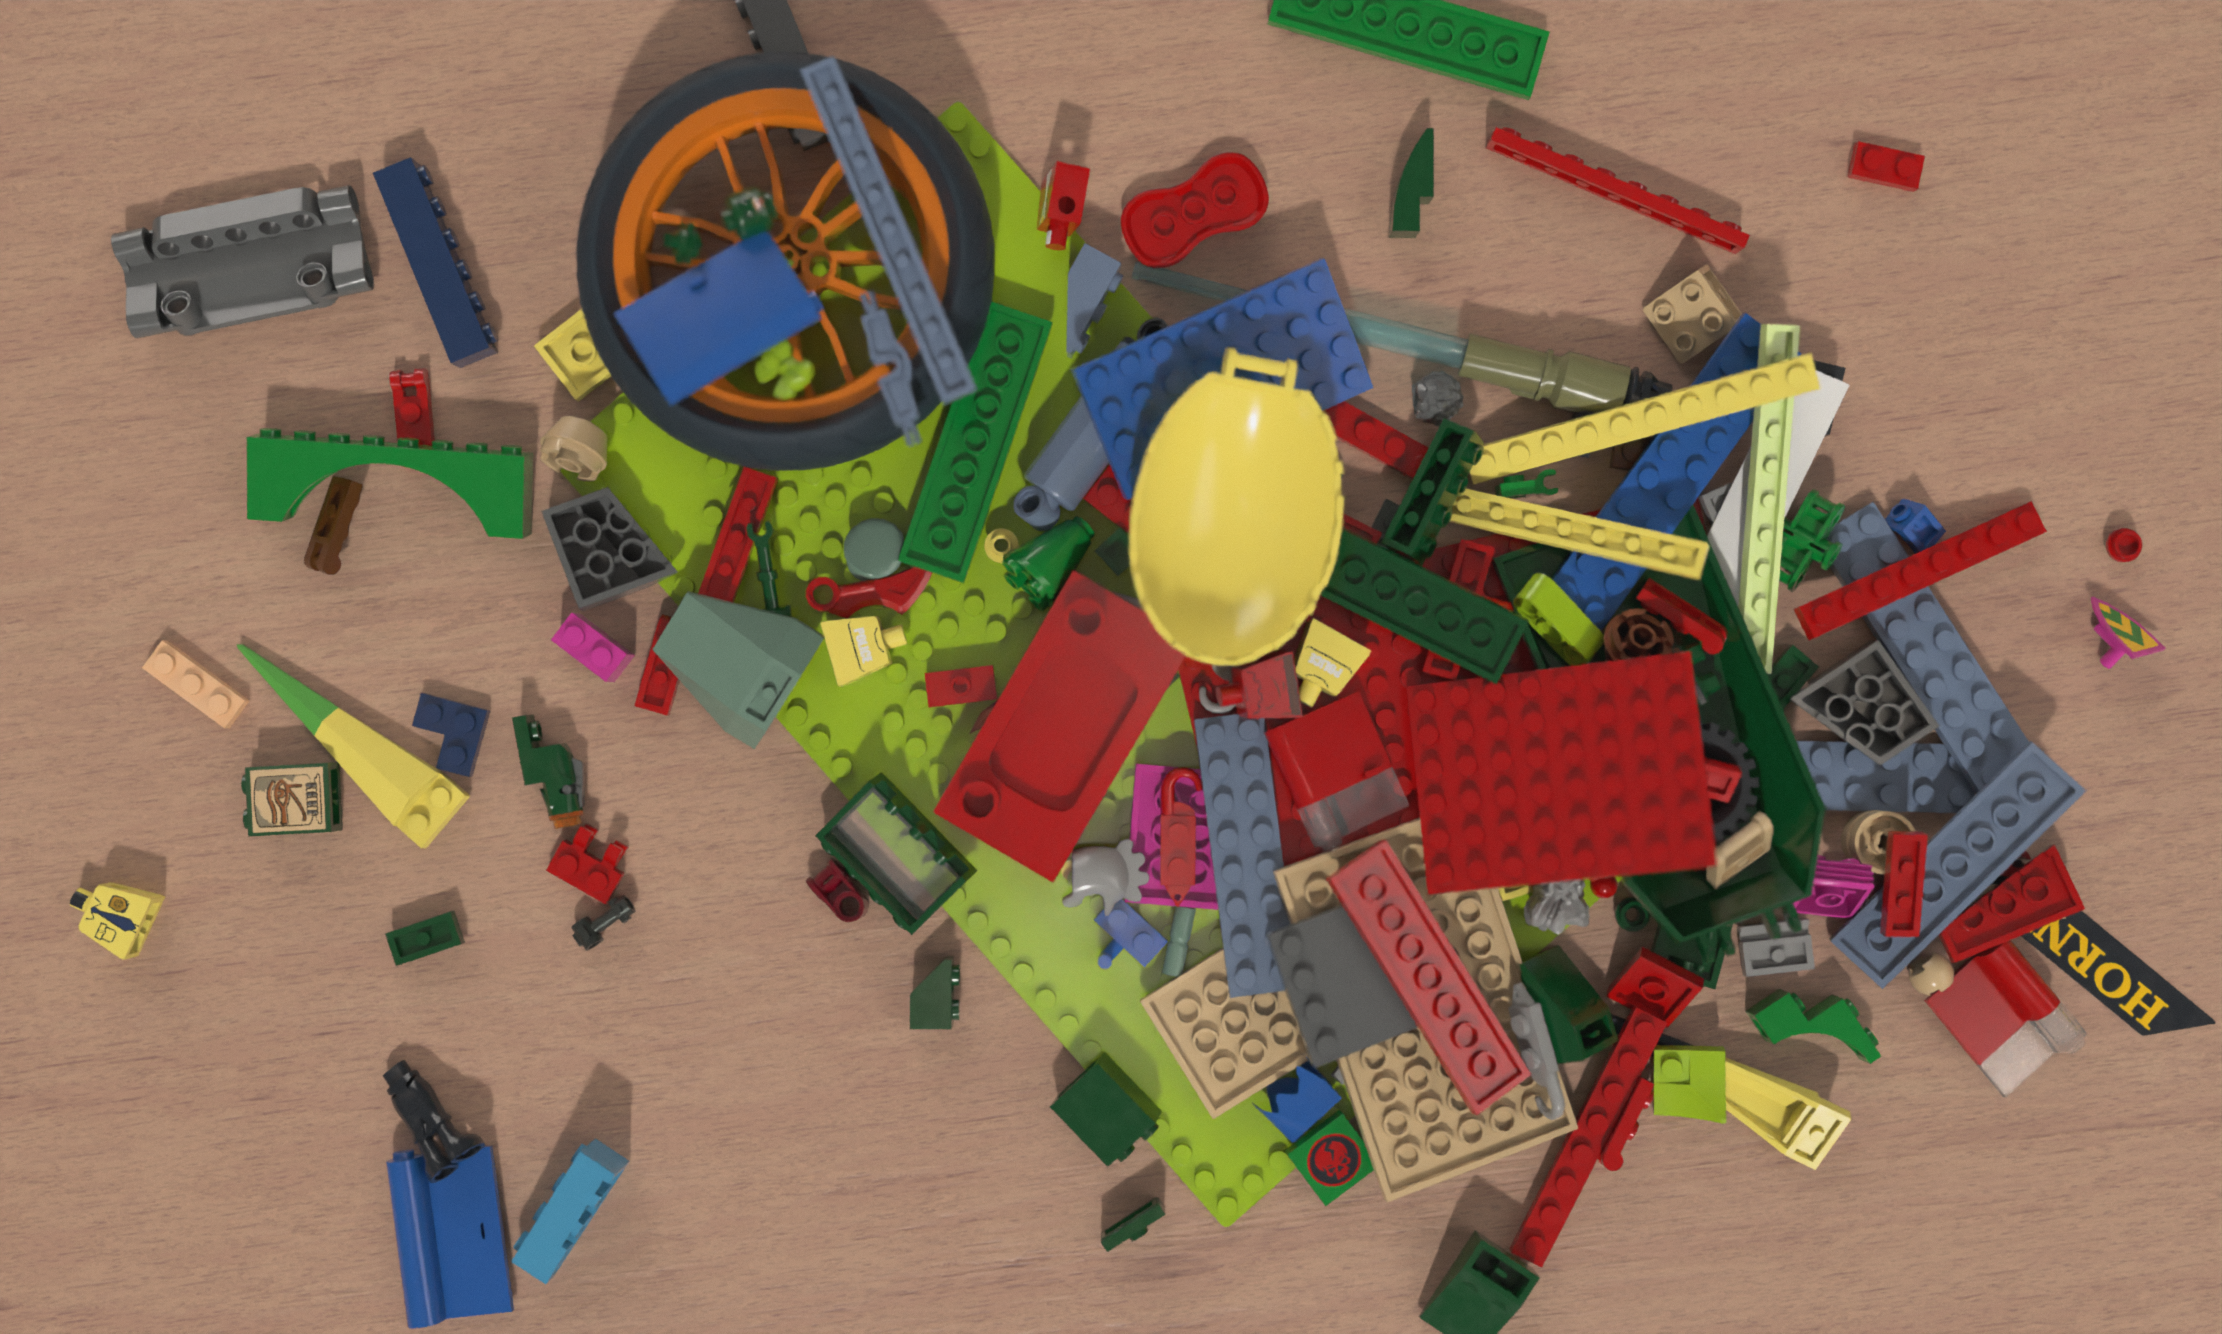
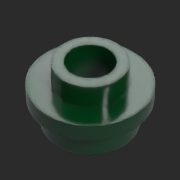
[1615,897,1650,932]

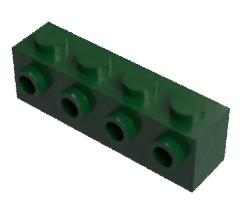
[1381,418,1484,566]

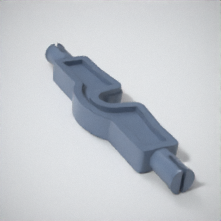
[860,291,922,446]

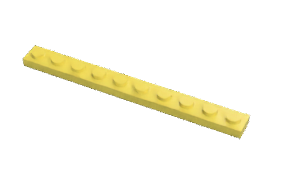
[1470,353,1820,485]

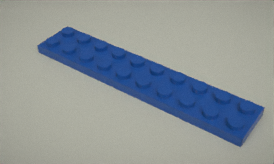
[1551,313,1801,631]

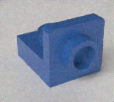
[1885,499,1946,554]

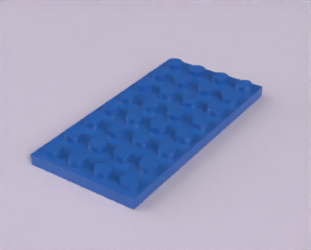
[1071,259,1374,500]

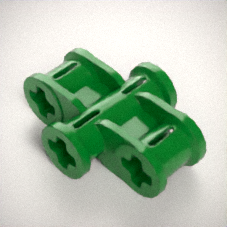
[1779,489,1845,592]

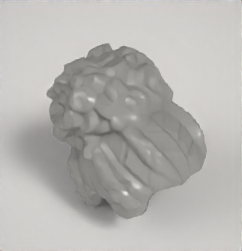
[1524,880,1590,934]

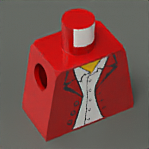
[1037,161,1090,251]

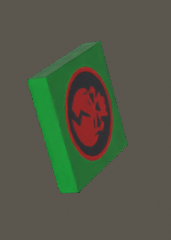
[1285,1110,1374,1206]

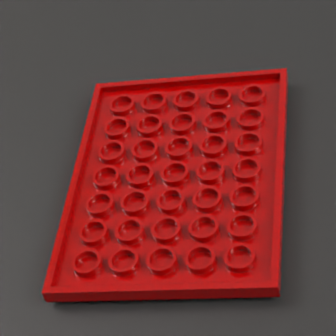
[1407,651,1718,895]

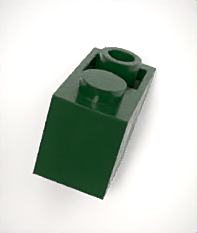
[910,956,960,1029]

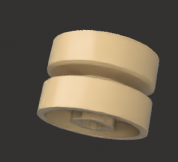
[1841,810,1915,875]

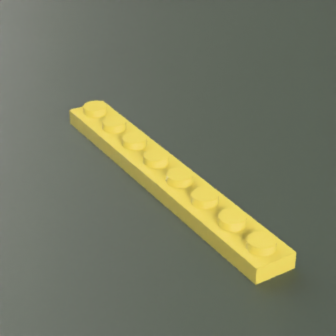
[1449,489,1709,580]

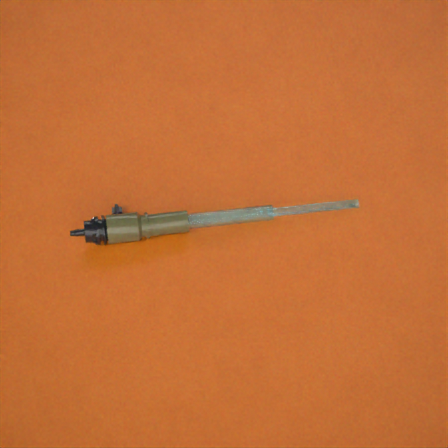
[1132,261,1673,458]

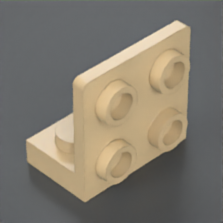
[1643,264,1742,364]

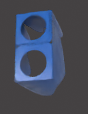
[1252,1056,1342,1143]

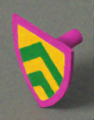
[2090,596,2166,669]

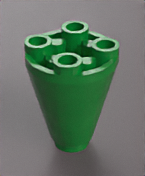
[1002,516,1095,612]

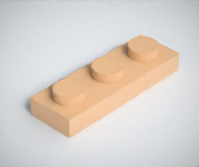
[142,640,249,728]

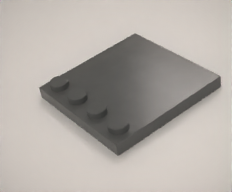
[1265,905,1418,1068]

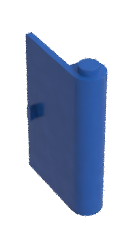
[614,232,824,406]
[386,1145,514,1329]

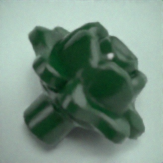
[663,222,703,264]

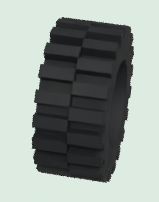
[1700,721,1759,843]

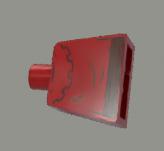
[1216,649,1302,719]

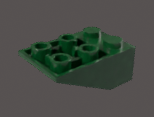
[1519,945,1618,1064]
[1419,1230,1540,1334]

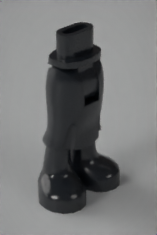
[383,1060,485,1183]

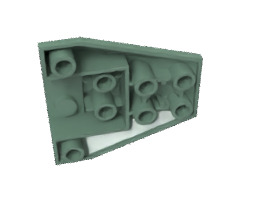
[653,591,824,749]

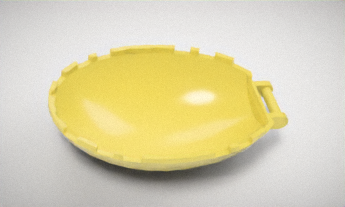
[1129,347,1344,665]

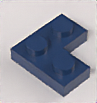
[412,693,490,777]

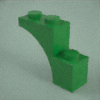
[1745,989,1882,1064]

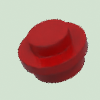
[2106,528,2142,563]

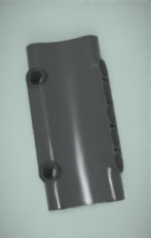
[111,185,374,339]

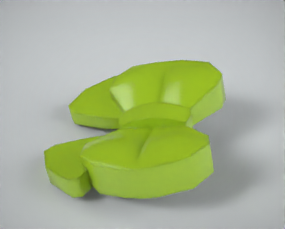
[755,340,815,399]

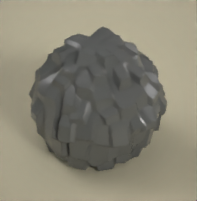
[1412,371,1464,426]

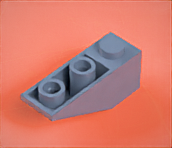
[1066,243,1124,359]

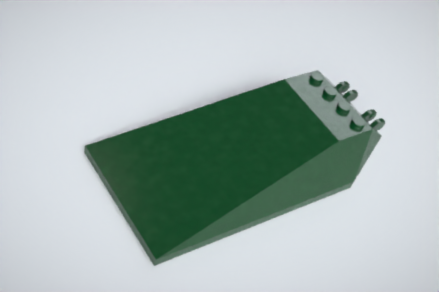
[1492,505,1827,964]

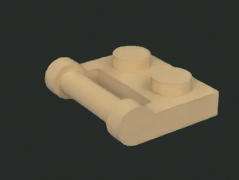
[1706,812,1773,890]

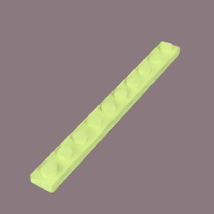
[1738,324,1800,674]

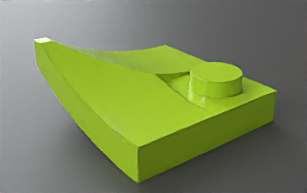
[1653,1045,1726,1124]

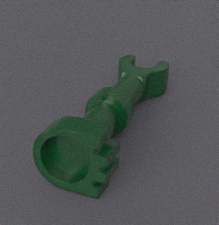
[746,520,792,617]

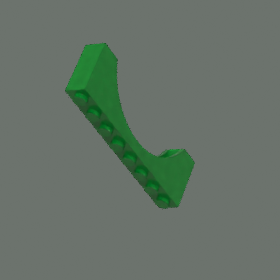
[247,428,533,539]

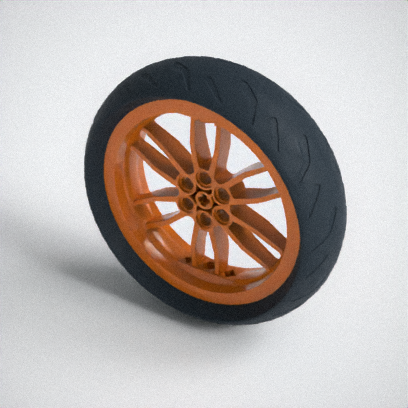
[576,52,995,471]

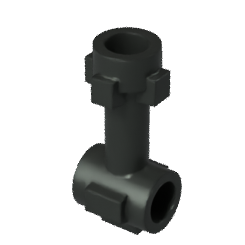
[571,895,636,951]

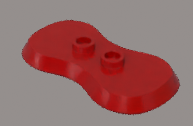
[1121,152,1269,268]

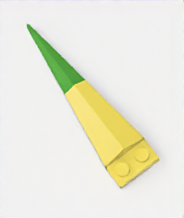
[237,644,470,848]

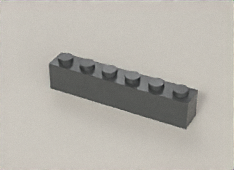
[735,0,831,151]

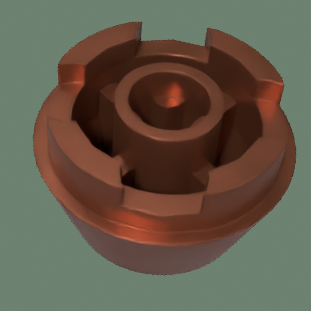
[1604,608,1674,662]

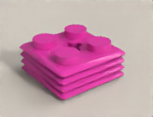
[1793,855,1875,919]

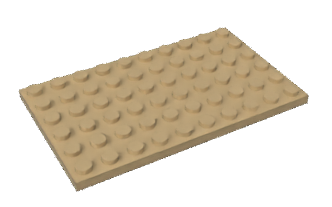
[1273,818,1578,1203]

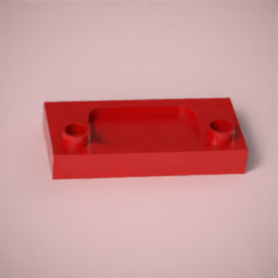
[933,570,1187,883]

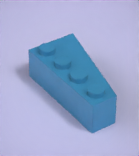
[511,1138,630,1284]

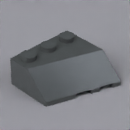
[541,487,678,612]
[1789,640,1940,765]

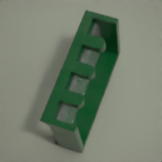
[815,772,978,935]

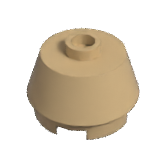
[540,416,608,481]

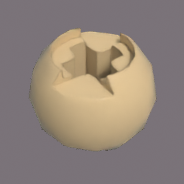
[1909,952,1954,996]

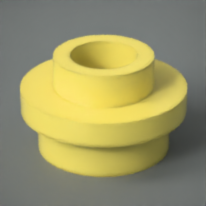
[984,528,1019,563]

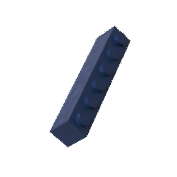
[373,157,498,368]

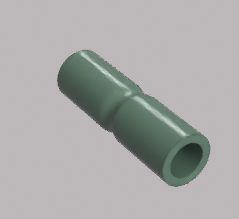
[1162,906,1196,977]

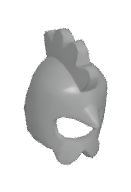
[1062,839,1150,916]

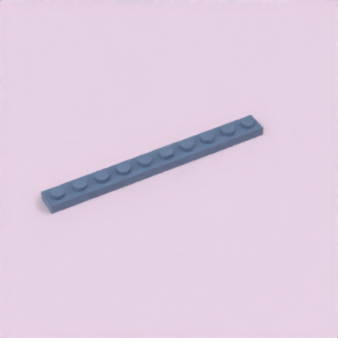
[801,56,977,405]

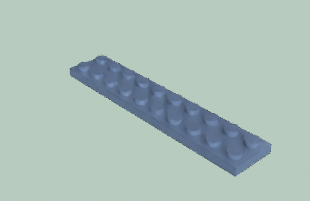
[1816,502,2029,794]

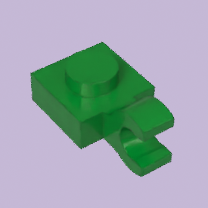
[1495,469,1558,499]

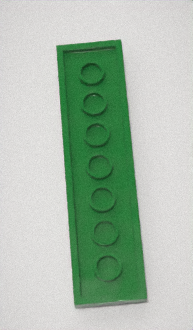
[1267,0,1550,101]
[898,301,1053,584]

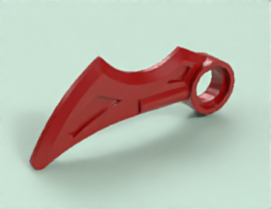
[806,567,932,619]

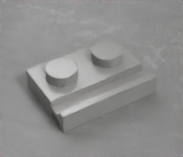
[1737,918,1815,977]

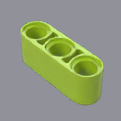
[1513,573,1604,666]

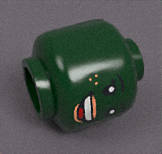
[721,186,778,240]

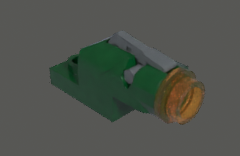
[512,715,585,829]

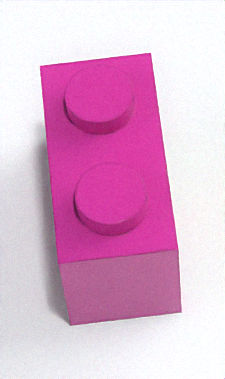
[551,612,635,682]

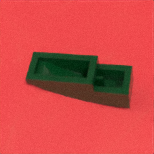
[1388,128,1434,238]

